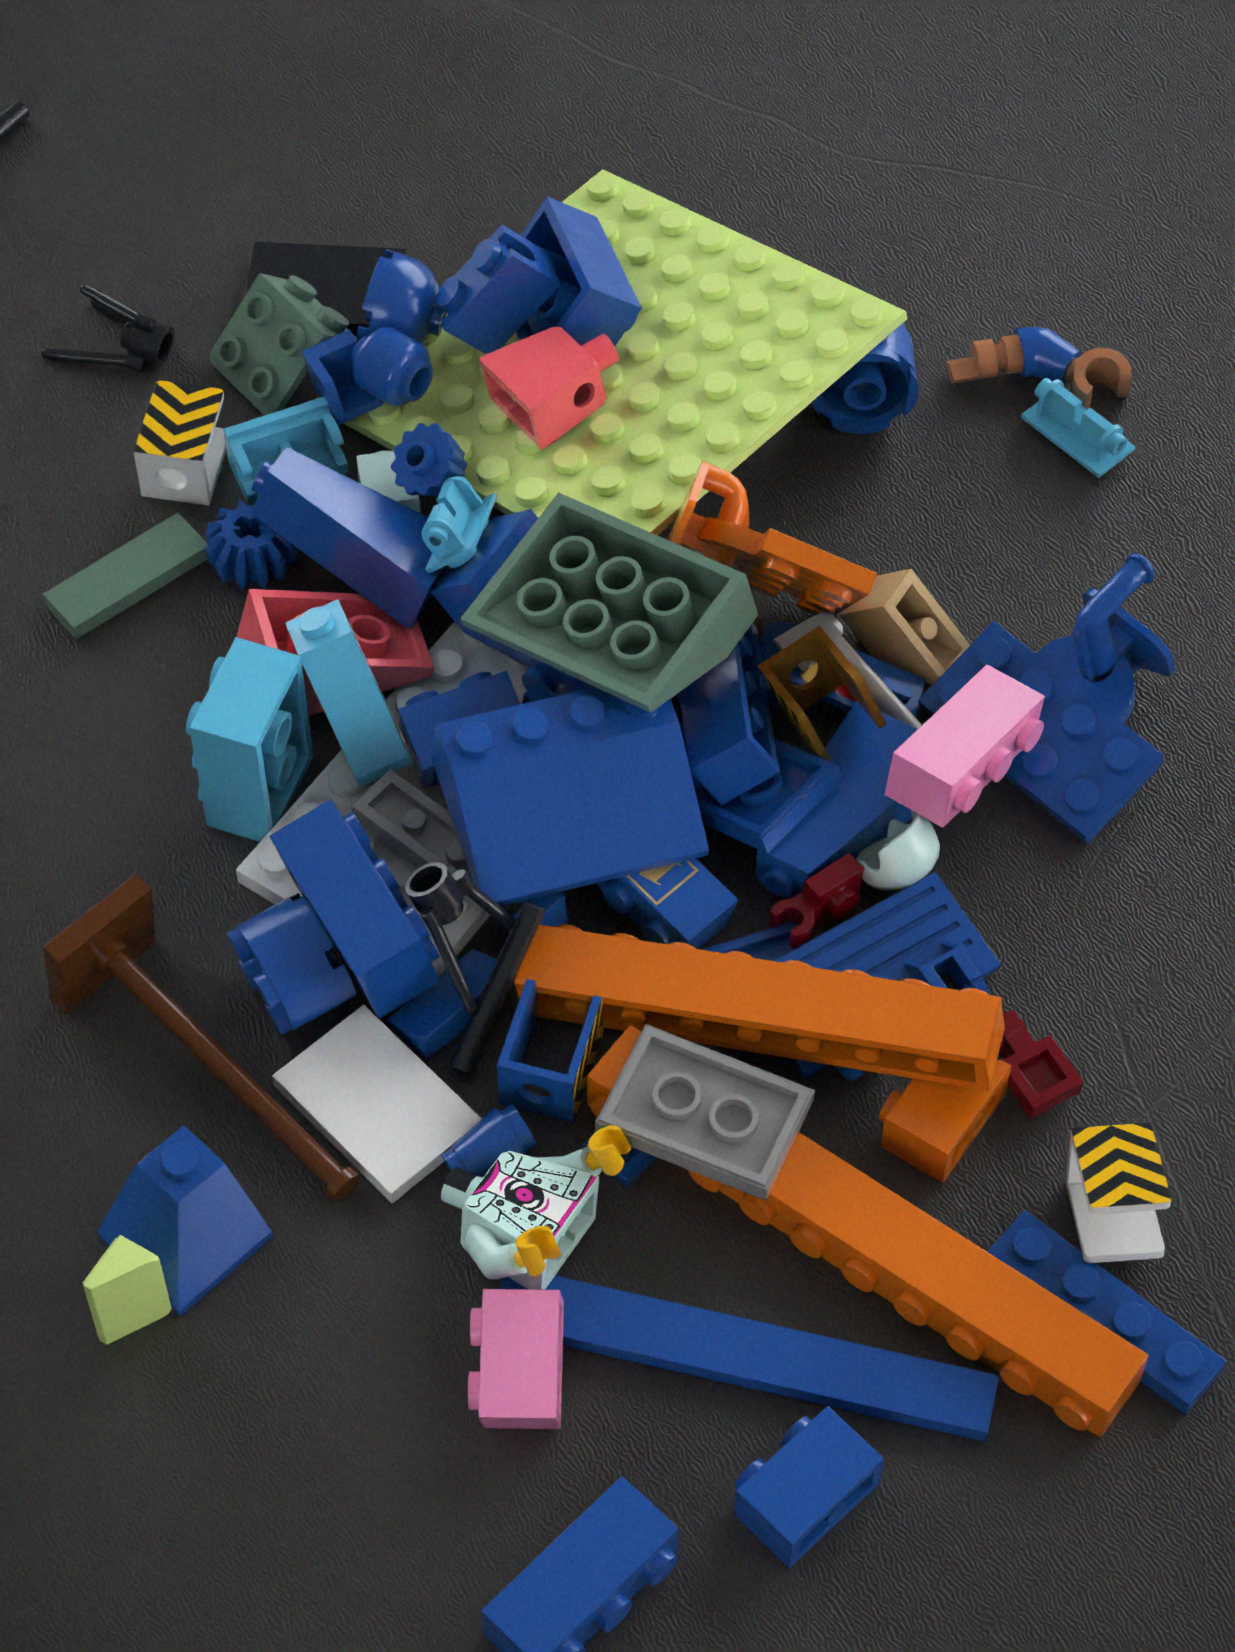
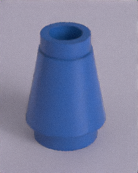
[442,1104,537,1177]

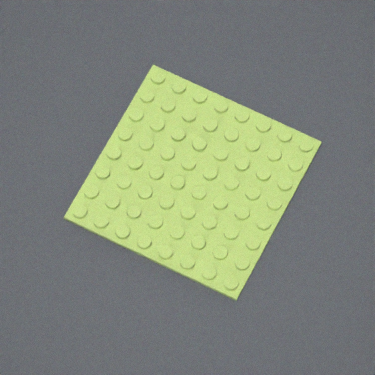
[316,170,907,536]

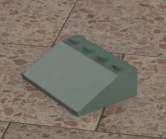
[460,492,758,713]

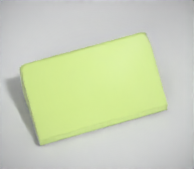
[83,1235,172,1345]

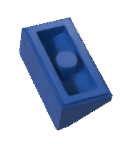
[386,949,513,1061]

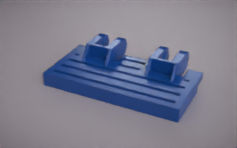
[775,872,1001,1082]

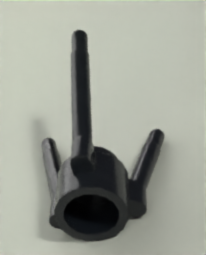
[41,284,175,373]
[404,862,515,1014]

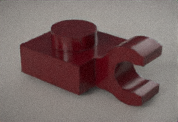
[769,853,864,949]
[999,1009,1084,1119]

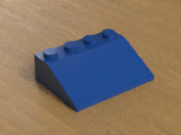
[431,687,709,911]

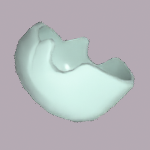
[856,810,940,891]

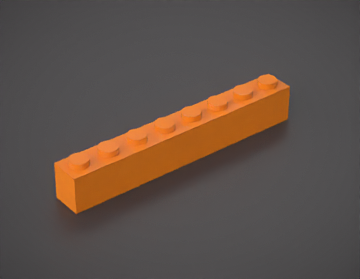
[514,924,1005,1091]

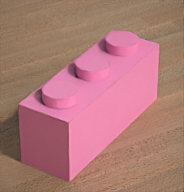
[884,665,1045,828]

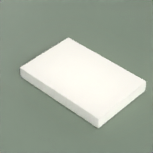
[272,1004,482,1204]

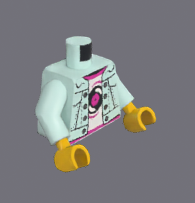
[441,1125,631,1290]

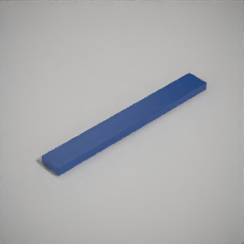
[500,1276,999,1442]

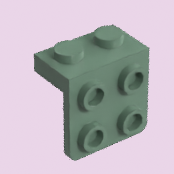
[209,273,356,416]

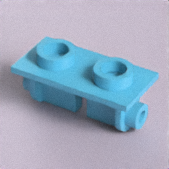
[1021,378,1135,478]
[421,476,497,574]

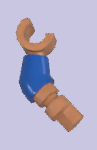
[946,327,1131,409]

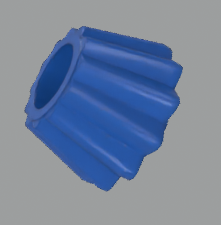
[391,423,468,496]

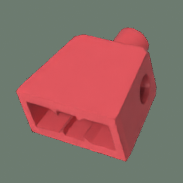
[479,327,619,450]

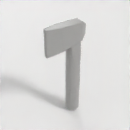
[773,611,922,729]

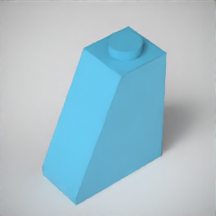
[285,599,413,787]

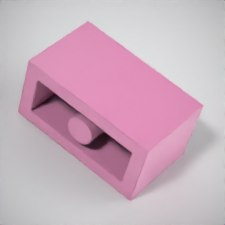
[468,1289,564,1429]

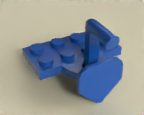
[918,553,1176,844]

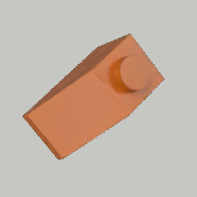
[879,1060,1012,1183]

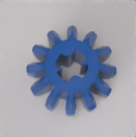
[205,498,298,591]

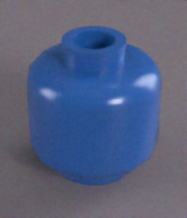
[352,327,433,406]

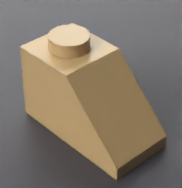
[840,569,970,685]

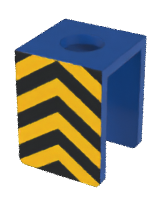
[497,979,603,1123]

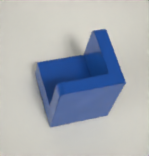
[301,330,384,426]

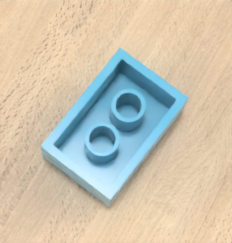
[186,637,314,842]

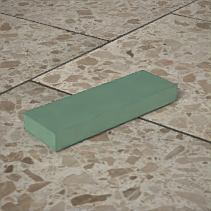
[43,512,207,639]

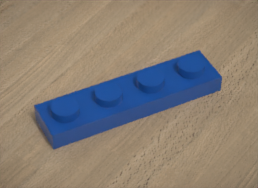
[987,1210,1226,1415]

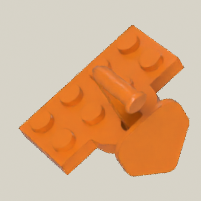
[667,461,878,615]

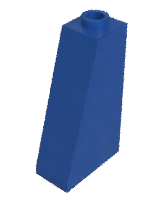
[251,447,449,629]
[755,701,918,898]

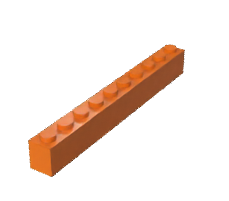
[587,1025,1149,1438]

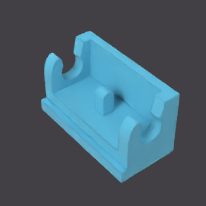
[223,397,349,505]

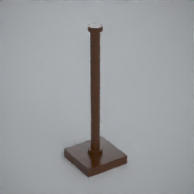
[43,874,360,1202]

